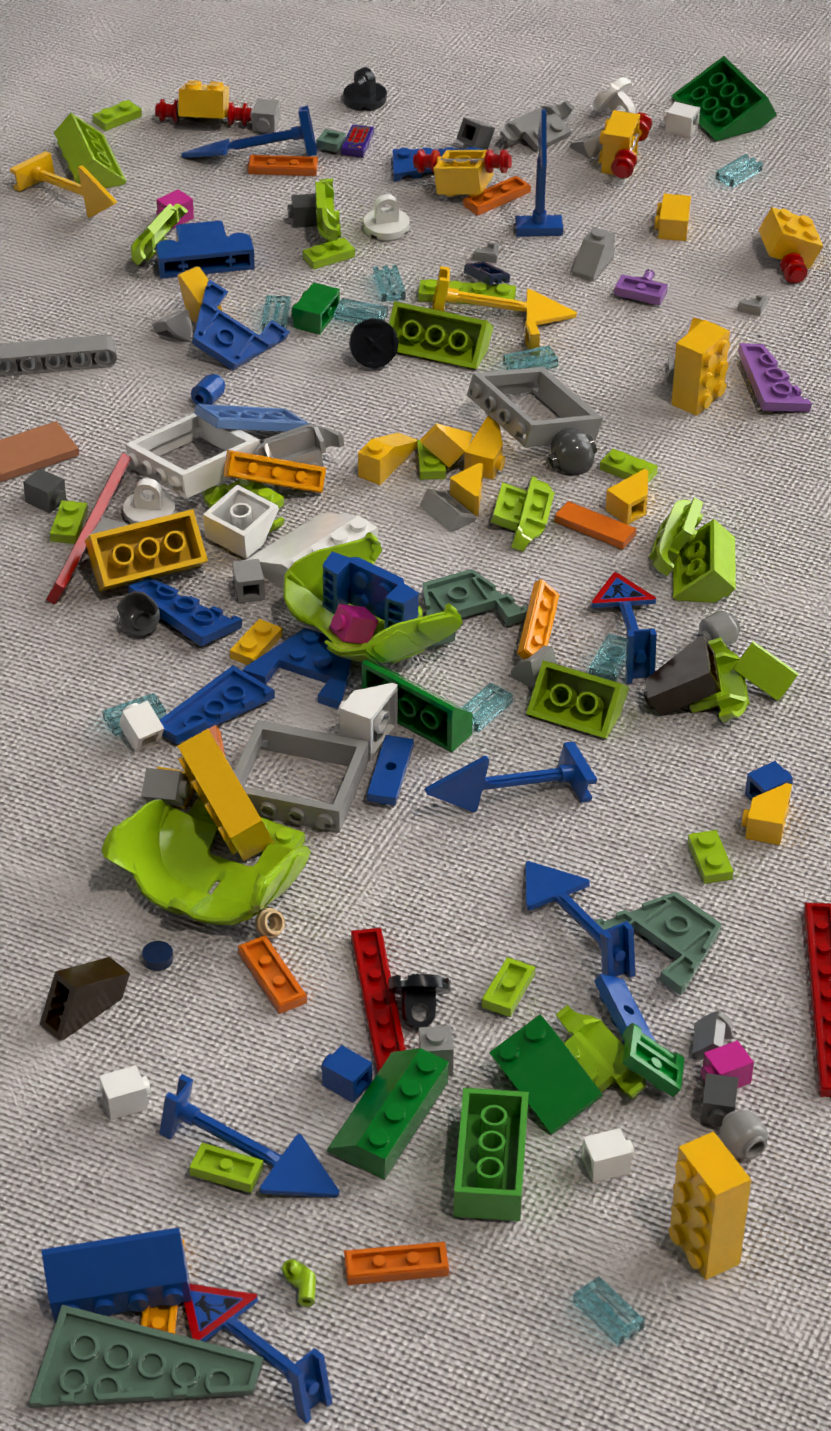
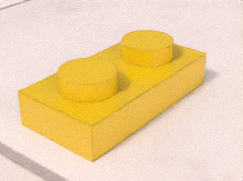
[230,619,283,665]

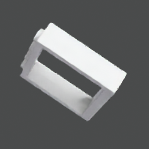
[125,413,260,499]

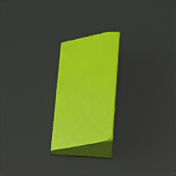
[733,641,799,701]

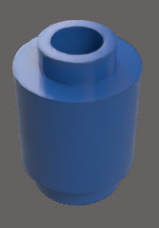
[191,374,225,405]

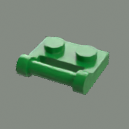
[622,1023,684,1097]

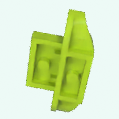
[315,178,341,242]
[130,203,188,265]
[491,476,555,552]
[202,479,285,533]
[648,497,704,576]
[689,637,750,723]
[555,1005,646,1099]

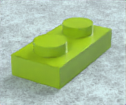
[92,100,142,131]
[302,237,355,270]
[417,440,446,480]
[600,449,658,483]
[50,500,88,544]
[687,830,734,884]
[482,957,536,1017]
[189,1143,264,1193]

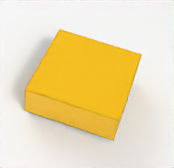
[524,320,540,355]

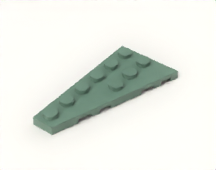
[28,1305,264,1408]

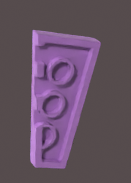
[738,343,812,412]

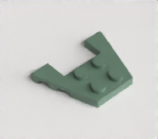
[422,569,528,647]
[595,892,722,995]

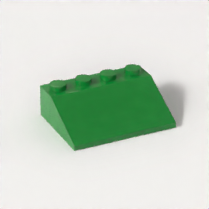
[671,56,777,141]

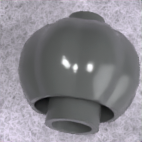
[548,428,597,475]

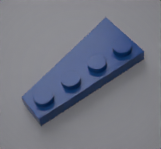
[393,147,483,182]
[160,665,275,744]

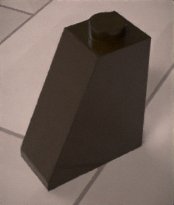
[644,635,721,716]
[39,957,130,1041]

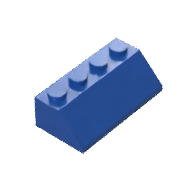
[42,1227,192,1323]

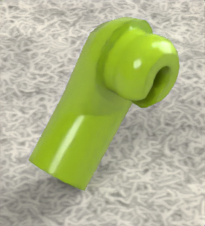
[282,1259,316,1307]

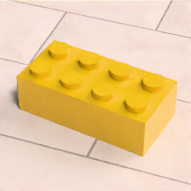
[85,509,208,592]
[177,728,275,861]
[668,1131,751,1280]

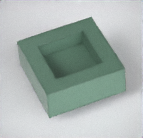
[316,129,346,152]

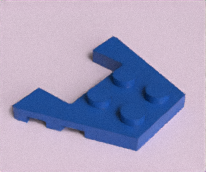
[191,280,290,370]
[243,628,352,709]

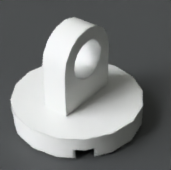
[593,77,635,113]
[364,194,410,241]
[123,478,175,524]

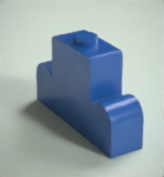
[156,220,255,279]

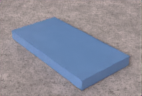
[194,404,309,431]

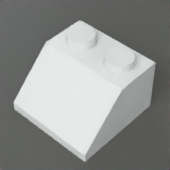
[203,485,279,559]
[338,683,398,761]

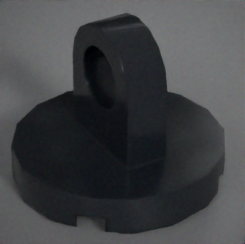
[343,67,387,111]
[349,318,399,368]
[388,974,451,1029]

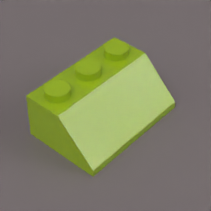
[673,519,736,603]
[526,660,629,739]

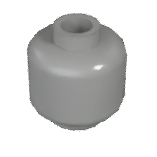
[698,611,740,647]
[719,1110,768,1159]

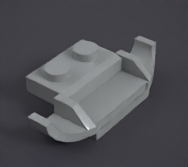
[500,100,574,153]
[252,424,344,493]

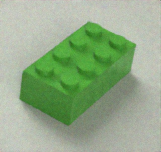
[453,1088,529,1221]

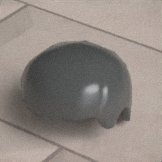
[117,591,160,637]

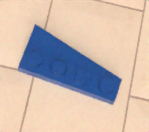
[128,577,243,646]

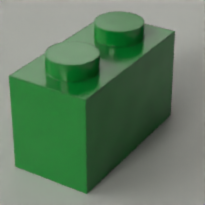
[291,282,340,335]

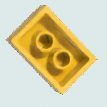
[671,320,731,416]

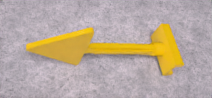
[10,151,117,218]
[432,266,577,325]

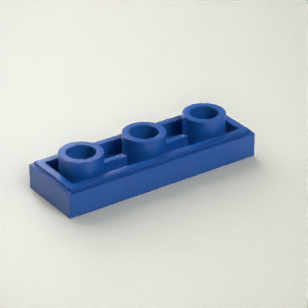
[367,735,414,805]
[594,974,656,1045]

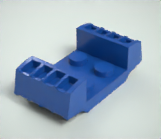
[323,552,419,629]

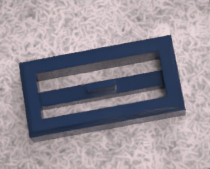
[464,262,510,285]

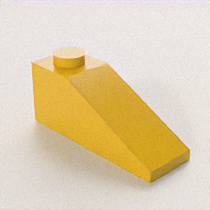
[464,415,506,480]
[358,432,417,485]

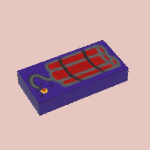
[341,124,374,158]

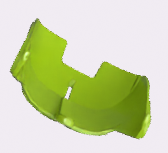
[283,532,463,664]
[101,799,311,925]

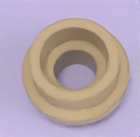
[255,908,285,939]

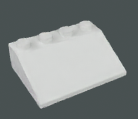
[247,513,378,590]

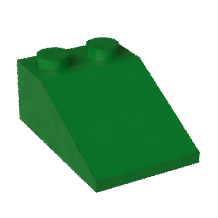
[489,1014,603,1135]

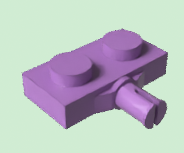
[614,269,668,305]

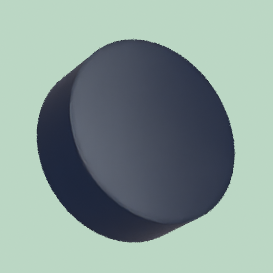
[142,941,173,971]

